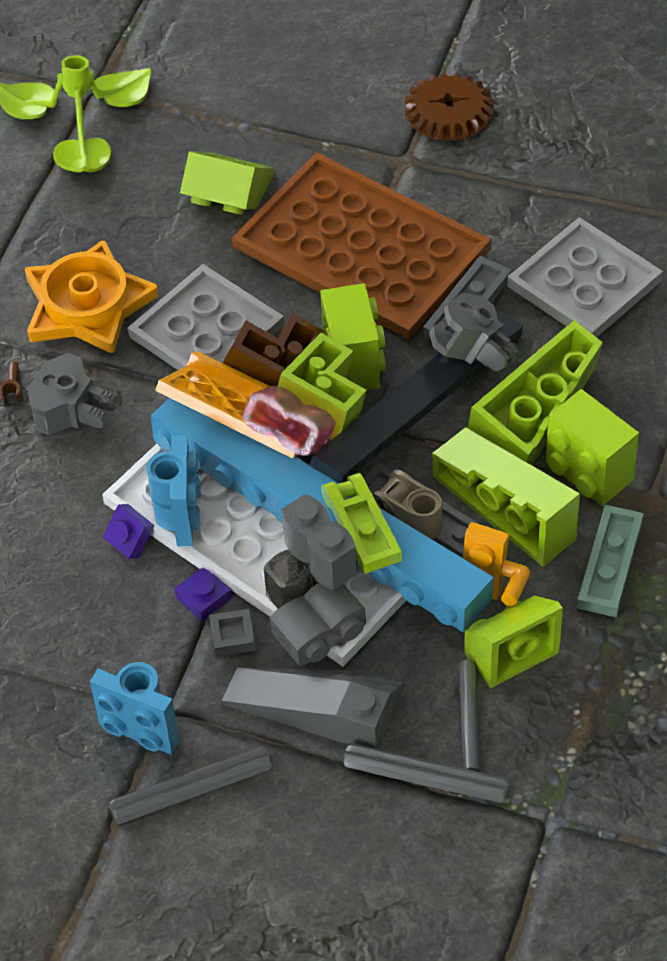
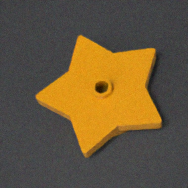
[25,241,158,353]

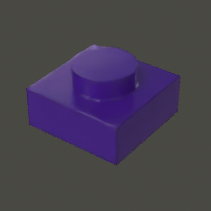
[103,504,154,559]
[174,567,232,621]

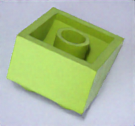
[180,151,276,215]
[464,595,563,689]

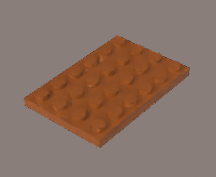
[232,152,491,340]

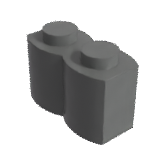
[282,494,356,590]
[269,583,366,666]

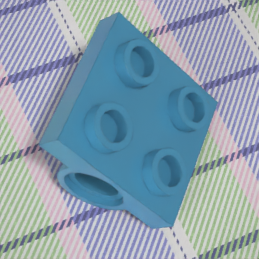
[147,435,201,547]
[90,662,180,755]

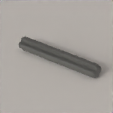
[344,743,509,803]
[110,746,272,824]

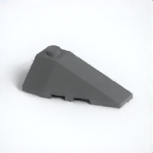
[222,668,405,749]

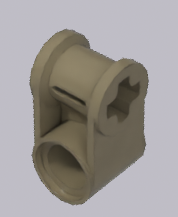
[372,470,443,539]

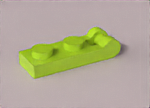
[321,473,402,574]

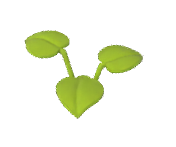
[0,55,151,172]

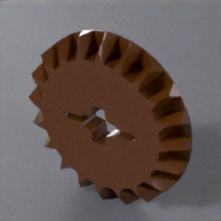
[404,72,494,140]

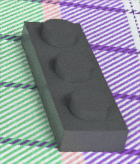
[423,256,511,340]

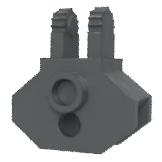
[429,293,519,372]
[27,353,119,435]

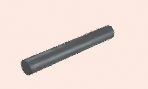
[459,660,480,772]

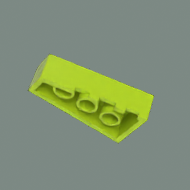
[468,320,603,465]
[432,427,580,567]

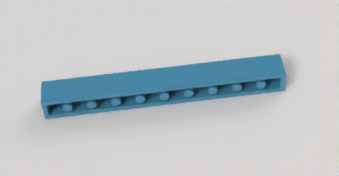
[151,398,494,633]

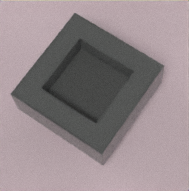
[209,608,256,657]

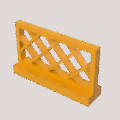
[155,351,323,458]

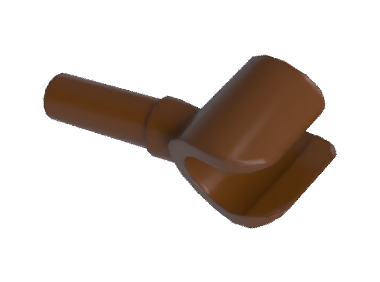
[0,362,24,404]

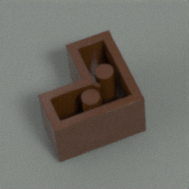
[222,313,325,389]

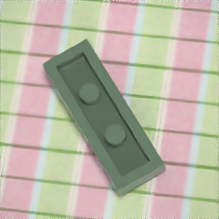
[577,505,644,617]

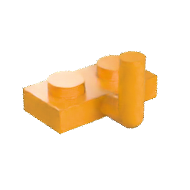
[463,522,530,607]

